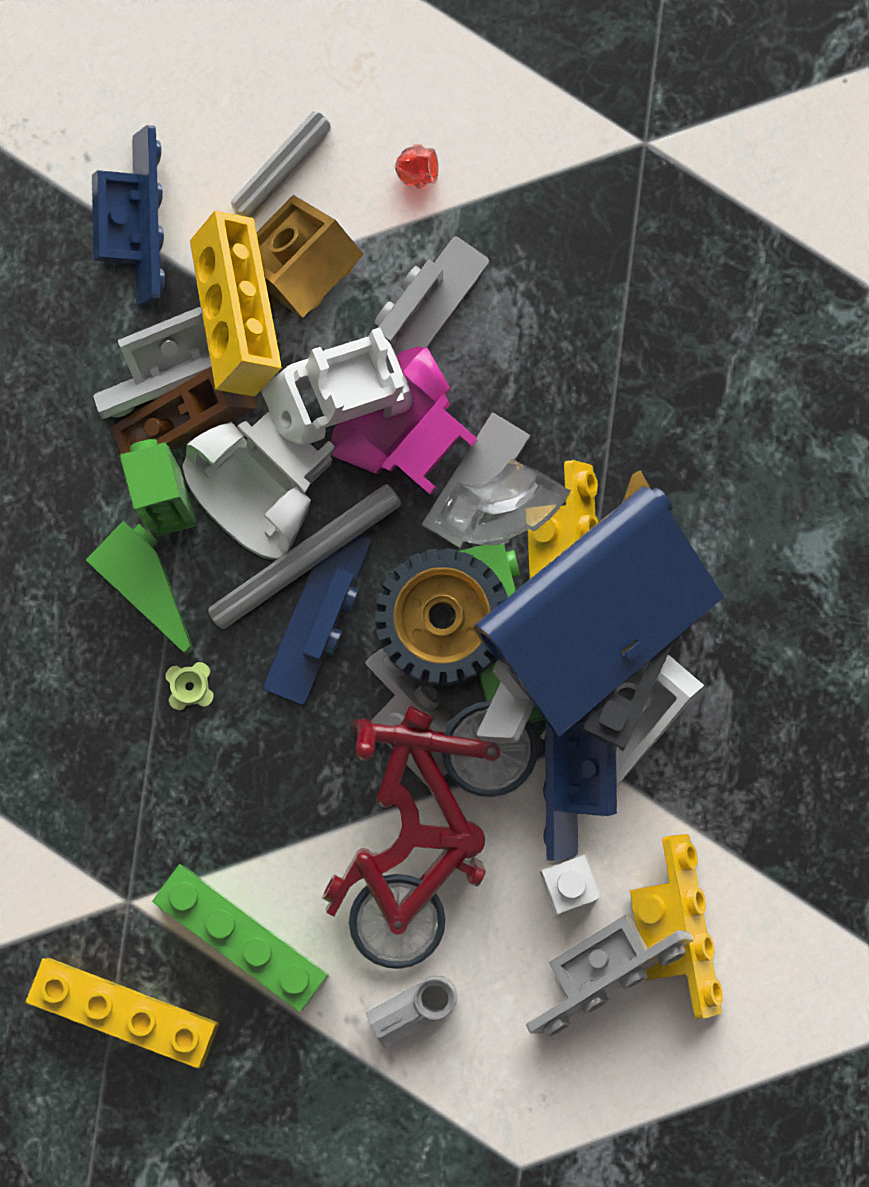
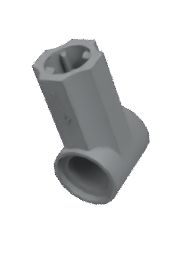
[366,975,457,1048]

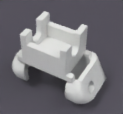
[261,328,414,446]
[182,411,335,561]

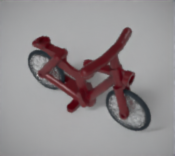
[322,701,538,969]

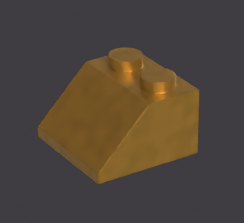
[256,195,364,318]

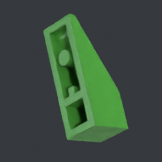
[86,521,194,657]

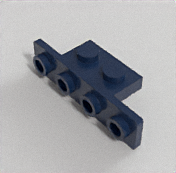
[92,125,165,307]
[264,535,371,705]
[543,720,617,861]

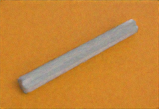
[208,484,401,629]

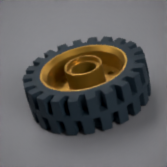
[375,548,508,686]

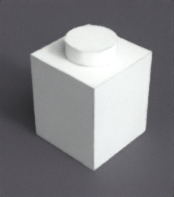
[540,855,601,915]

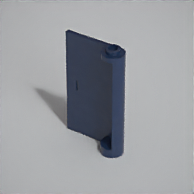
[474,486,724,736]

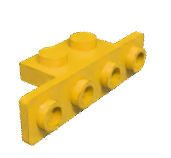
[527,460,599,579]
[629,834,723,1020]

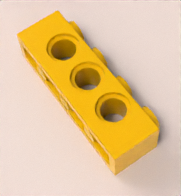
[189,210,282,397]
[26,958,220,1068]

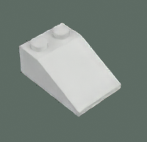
[540,655,704,786]

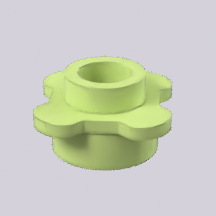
[166,662,214,710]

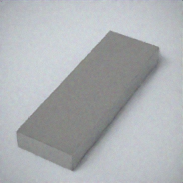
[422,412,530,550]

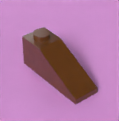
[110,367,257,454]

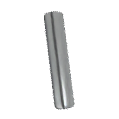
[231,111,331,218]

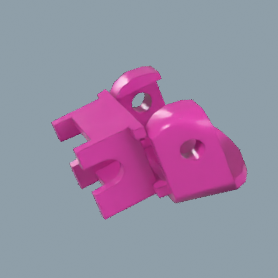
[331,346,478,494]

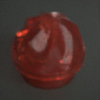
[395,144,439,189]

